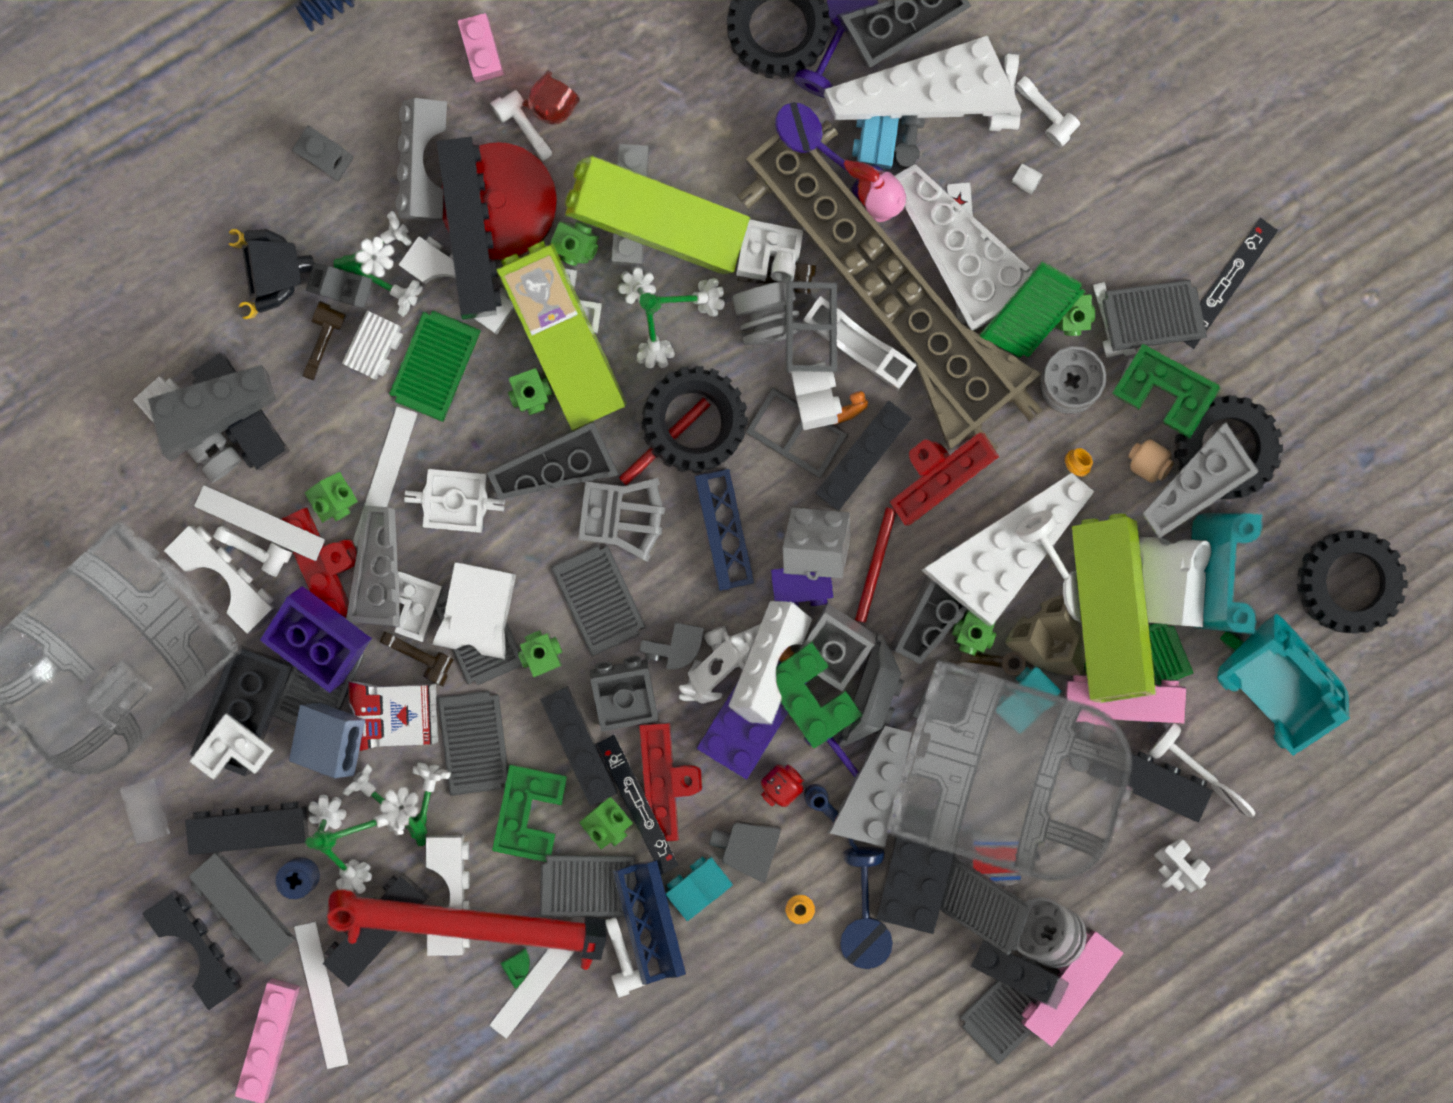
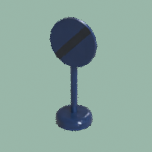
[840,847,893,969]

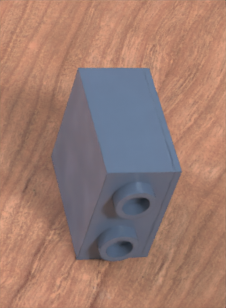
[289,703,366,778]

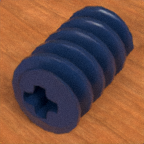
[294,0,355,32]
[275,857,320,900]

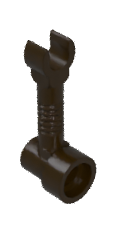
[738,263,816,294]
[302,301,346,381]
[380,632,454,687]
[948,645,1026,675]

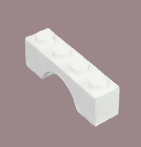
[399,236,515,335]
[802,296,916,391]
[164,526,276,634]
[729,601,812,724]
[426,835,470,956]

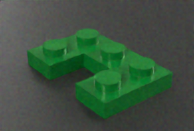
[1112,344,1220,438]
[775,642,863,749]
[492,764,568,862]

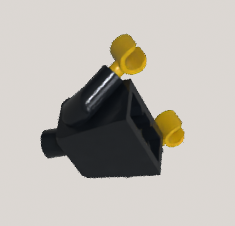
[228,229,314,319]

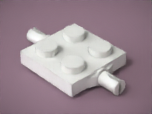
[404,469,505,533]

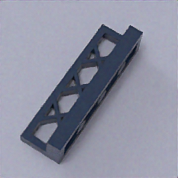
[695,469,754,591]
[613,860,686,985]

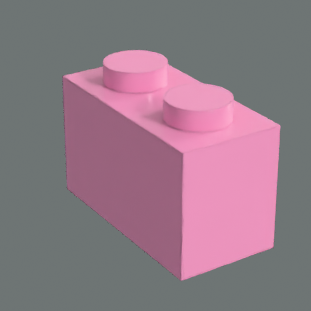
[458,13,504,83]

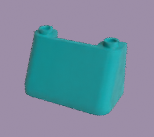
[1191,512,1262,633]
[1217,614,1350,756]

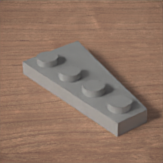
[1142,423,1258,538]
[346,505,400,627]
[827,726,912,847]

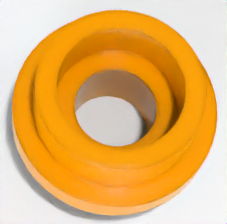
[1065,448,1093,477]
[786,894,815,924]

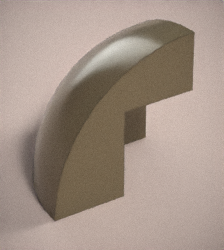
[1005,595,1085,676]

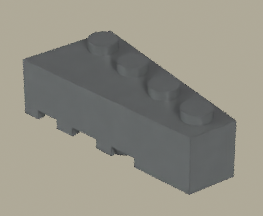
[836,0,971,67]
[148,365,276,462]
[487,421,619,499]
[889,544,967,664]

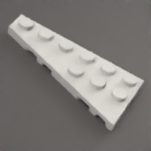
[824,36,1022,120]
[895,164,1033,331]
[921,473,1094,627]

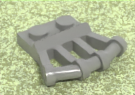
[578,478,665,562]

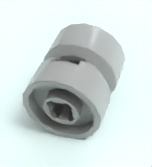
[186,433,242,483]

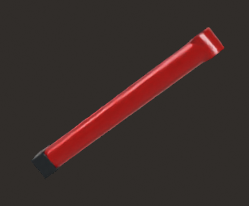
[327,889,606,970]

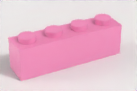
[1065,675,1186,723]
[1021,930,1124,1047]
[235,978,300,1103]

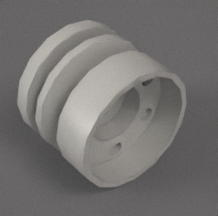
[732,281,802,345]
[1040,346,1106,414]
[1017,897,1087,968]

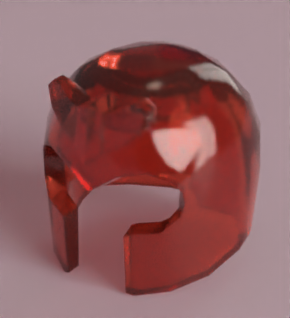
[522,70,580,125]

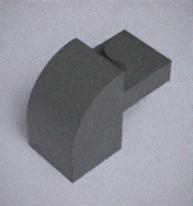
[305,263,372,307]
[639,622,704,669]

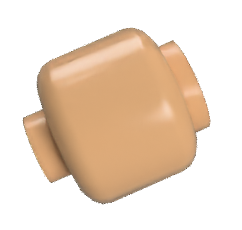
[1128,439,1174,483]

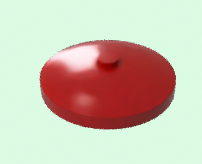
[441,142,557,260]

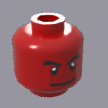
[760,764,804,807]

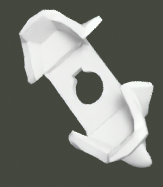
[679,631,755,704]

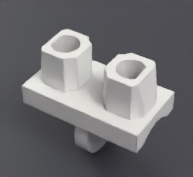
[1154,839,1210,893]

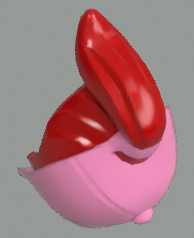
[844,160,906,222]

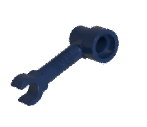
[804,784,859,850]

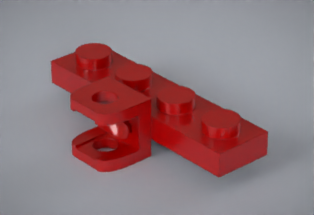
[890,432,999,526]
[280,507,357,618]
[640,723,703,841]

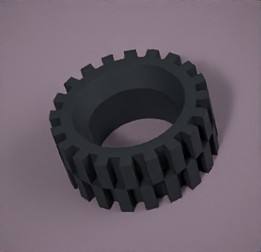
[727,0,830,79]
[641,366,748,473]
[1174,395,1283,499]
[1297,530,1408,634]

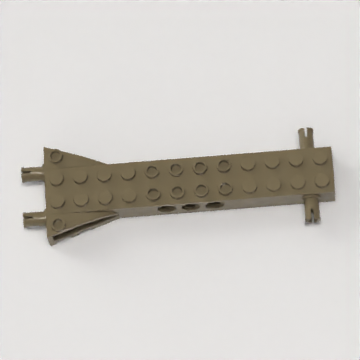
[736,120,1043,450]

